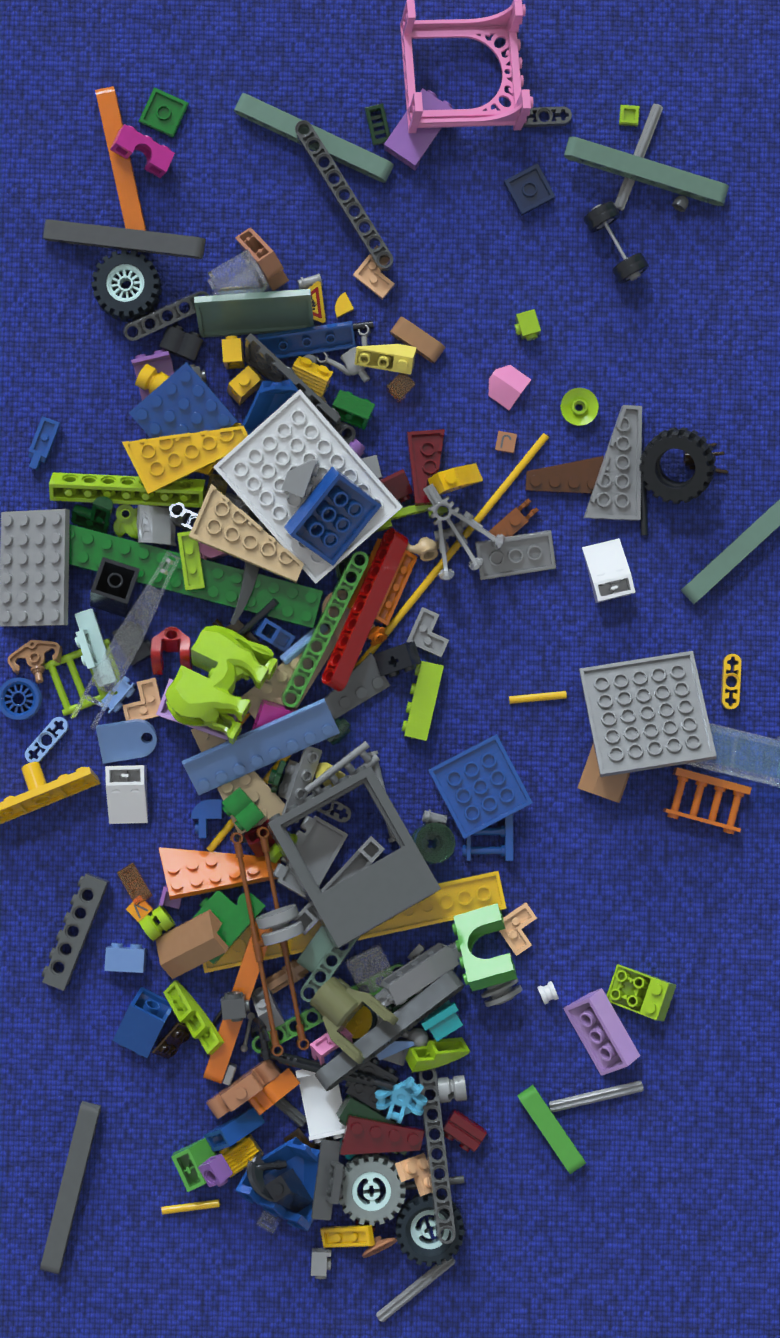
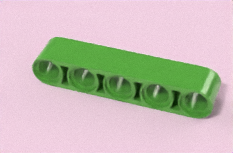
[517,1085,586,1175]

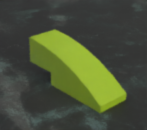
[405,1037,470,1072]

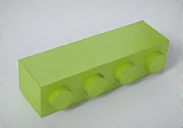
[401,661,444,741]

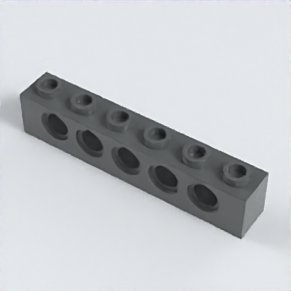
[41,873,109,991]

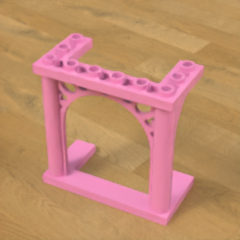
[400,0,533,133]

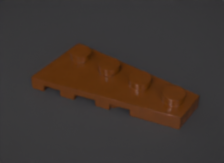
[525,456,604,494]

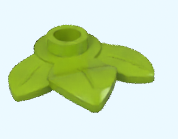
[113,504,138,539]

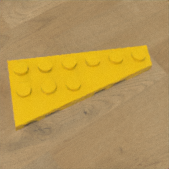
[122,426,248,495]

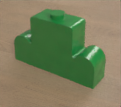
[193,891,267,964]

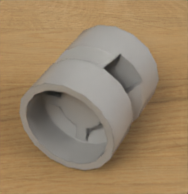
[437,1075,467,1103]

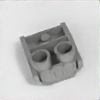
[136,505,177,546]

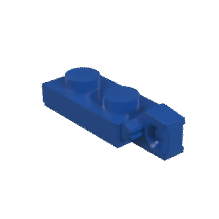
[28,416,61,471]

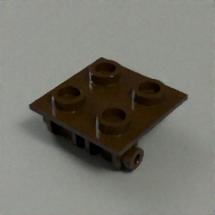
[152,1021,191,1059]

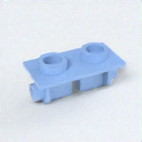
[100,676,136,714]

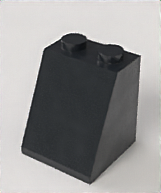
[90,557,140,618]

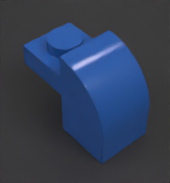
[254,617,295,652]
[191,799,223,838]

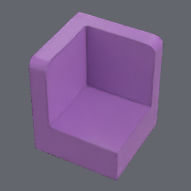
[159,885,182,909]

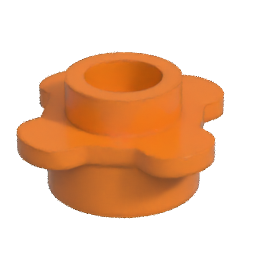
[368,626,388,646]

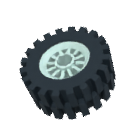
[92,250,162,322]

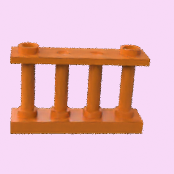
[663,767,752,835]

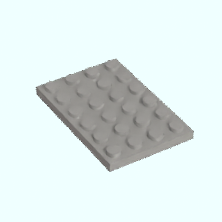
[0,509,70,627]

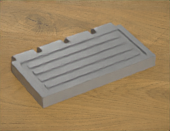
[273,816,348,900]

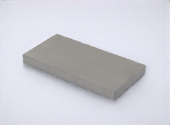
[475,530,556,580]

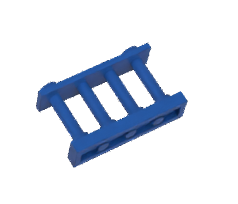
[462,814,513,861]

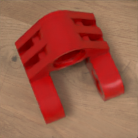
[151,627,192,675]

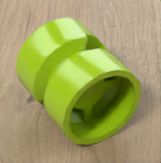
[139,906,176,941]

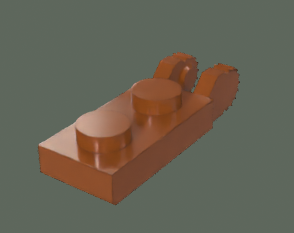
[488,498,539,537]

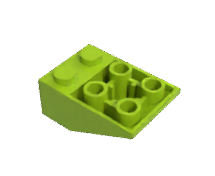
[606,964,676,1021]

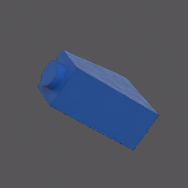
[204,1107,265,1152]

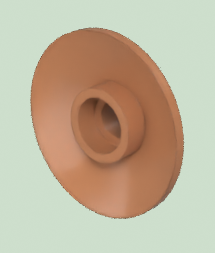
[362,1236,397,1258]

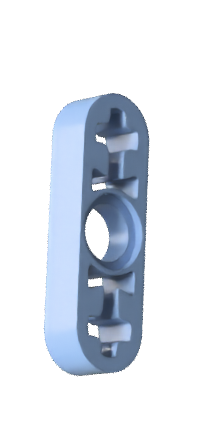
[25,717,69,763]

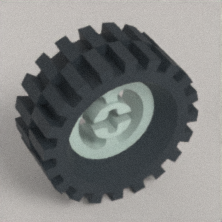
[396,1192,464,1266]

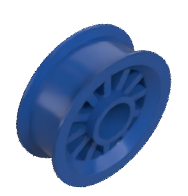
[0,678,42,720]

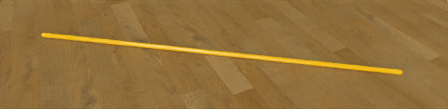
[206,433,549,852]

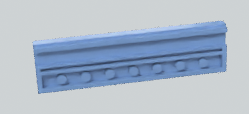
[182,698,340,795]

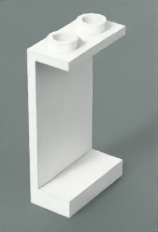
[295,1069,346,1143]

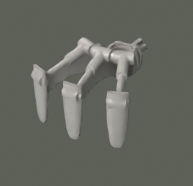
[423,483,506,581]

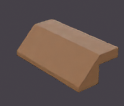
[577,743,631,803]
[156,910,229,979]

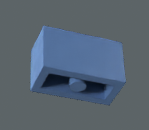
[104,943,147,973]

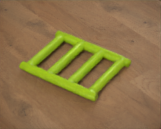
[44,638,122,716]

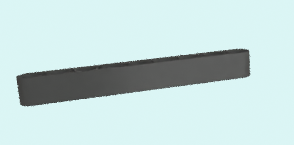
[295,120,394,271]
[42,219,206,259]
[315,970,465,1091]
[418,1068,456,1244]
[40,1101,101,1275]

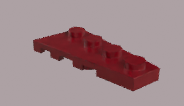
[406,429,445,506]
[340,1115,425,1155]

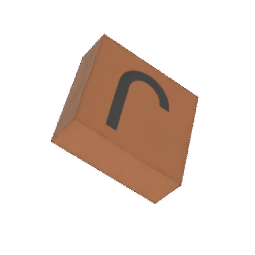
[495,431,517,454]

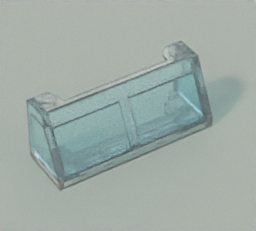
[684,723,780,788]

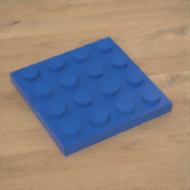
[129,362,238,438]
[428,734,533,839]

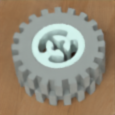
[339,1153,406,1226]

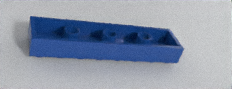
[258,321,356,359]

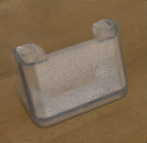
[207,249,270,295]

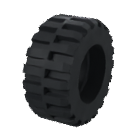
[639,427,716,504]

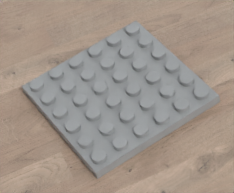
[579,651,717,777]

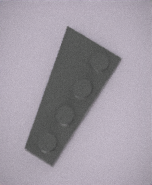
[324,653,390,720]

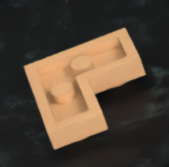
[353,245,395,300]
[122,678,161,720]
[499,902,537,956]
[395,1153,431,1197]

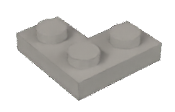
[406,607,449,657]

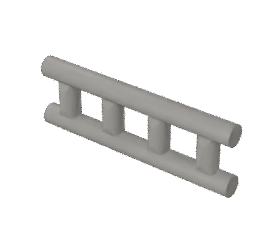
[304,741,380,795]

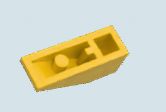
[428,463,483,495]

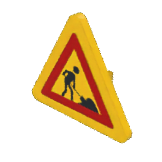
[308,281,326,323]

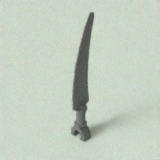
[230,521,266,625]

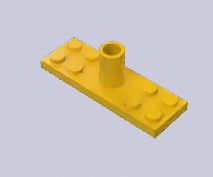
[0,762,101,824]

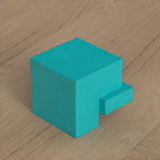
[421,1000,463,1041]

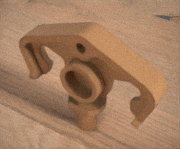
[8,640,63,683]

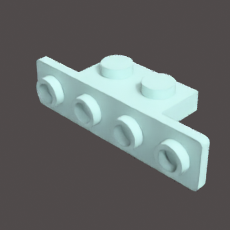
[75,609,116,687]

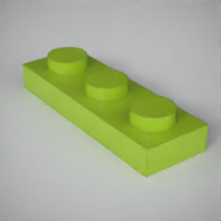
[177,531,205,591]

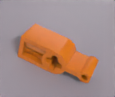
[248,1068,300,1116]

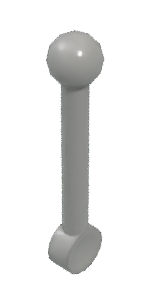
[240,1012,255,1052]

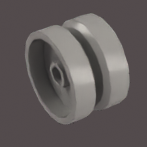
[255,904,305,946]

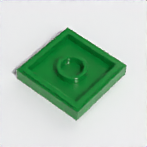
[138,87,189,139]

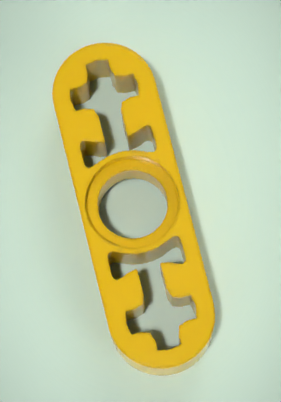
[721,654,741,710]

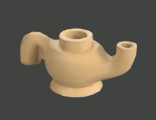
[406,537,450,561]

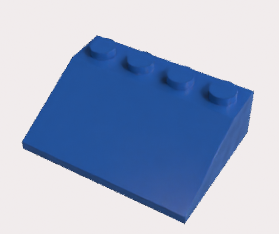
[284,466,382,566]

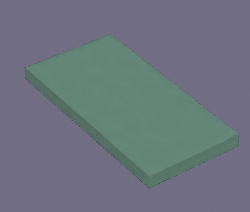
[194,289,314,338]

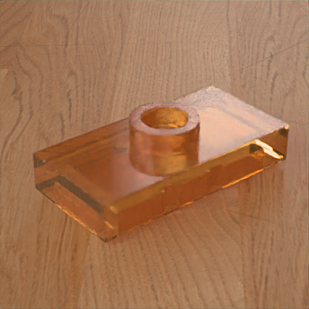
[117,863,153,906]

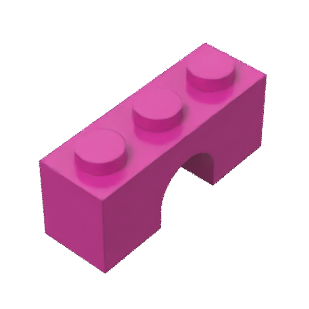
[110,124,175,178]

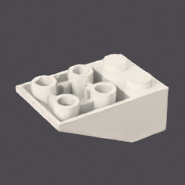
[582,539,635,603]
[105,765,148,824]

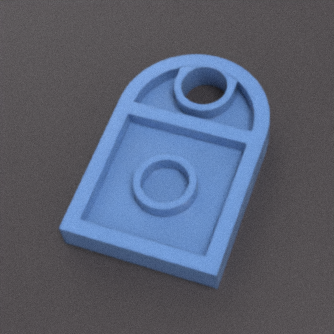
[96,719,157,764]

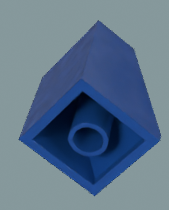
[113,987,173,1058]

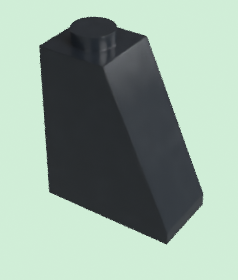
[265,1168,313,1212]

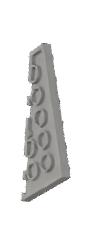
[584,405,642,521]

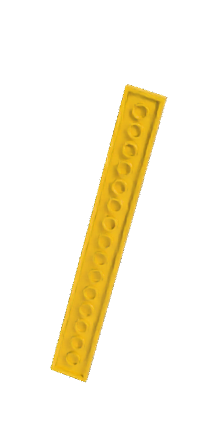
[203,871,507,973]

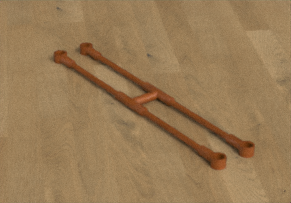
[230,827,310,1056]

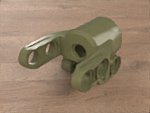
[310,976,399,1065]

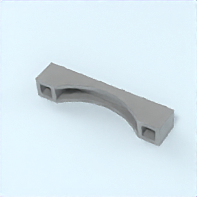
[292,836,385,935]

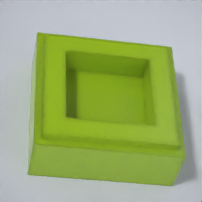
[619,105,640,127]

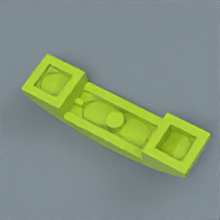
[374,505,448,533]

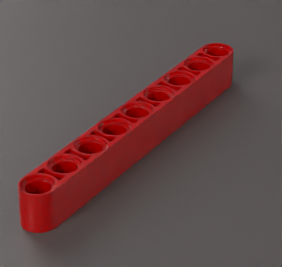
[322,528,408,691]

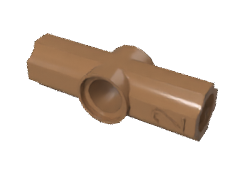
[266,959,309,994]

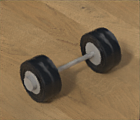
[583,201,649,284]

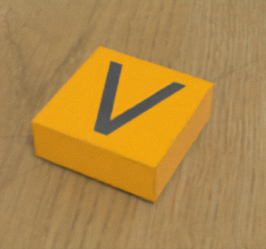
[126,895,153,923]

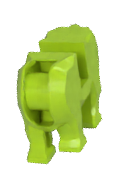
[165,625,278,744]

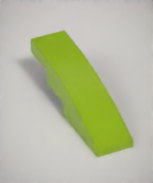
[163,980,224,1055]

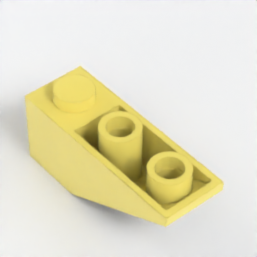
[354,344,417,375]

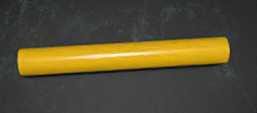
[509,691,567,704]
[161,1199,220,1215]

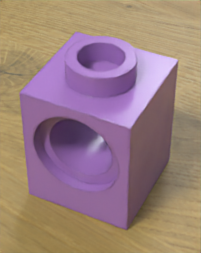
[198,1153,233,1187]

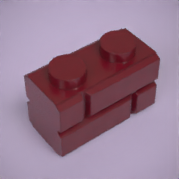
[443,1108,487,1152]

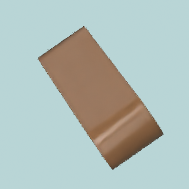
[390,316,445,363]

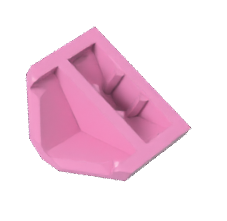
[488,365,531,411]

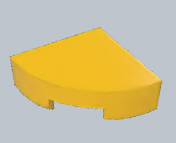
[335,292,354,318]

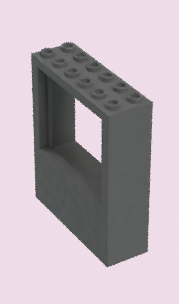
[267,765,441,950]

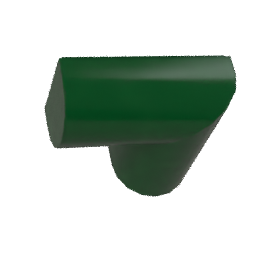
[71,496,113,534]

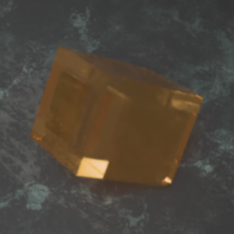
[386,373,415,403]

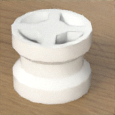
[537,981,559,1005]

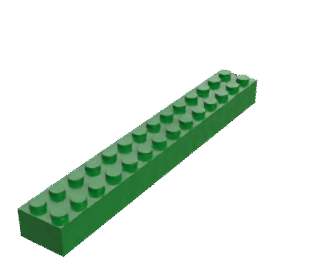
[69,524,324,629]

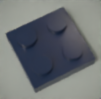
[504,163,555,216]

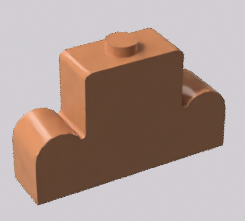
[235,227,289,291]
[206,1059,281,1119]

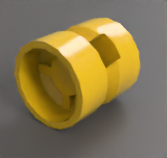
[135,364,170,394]

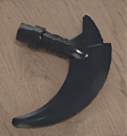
[250,1017,271,1060]
[247,1151,287,1203]

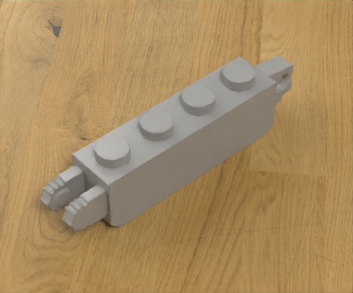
[374,942,462,1007]

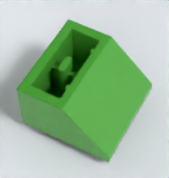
[171,1138,217,1192]

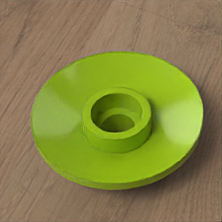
[560,388,599,426]

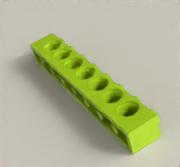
[49,472,206,508]

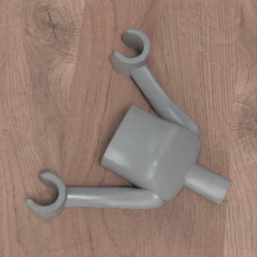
[317,325,370,383]

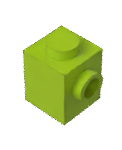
[514,309,541,341]

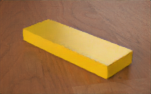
[320,1225,375,1248]

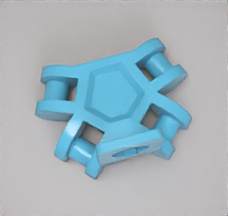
[375,1076,428,1124]

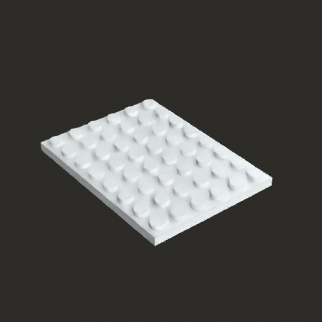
[214,389,403,584]

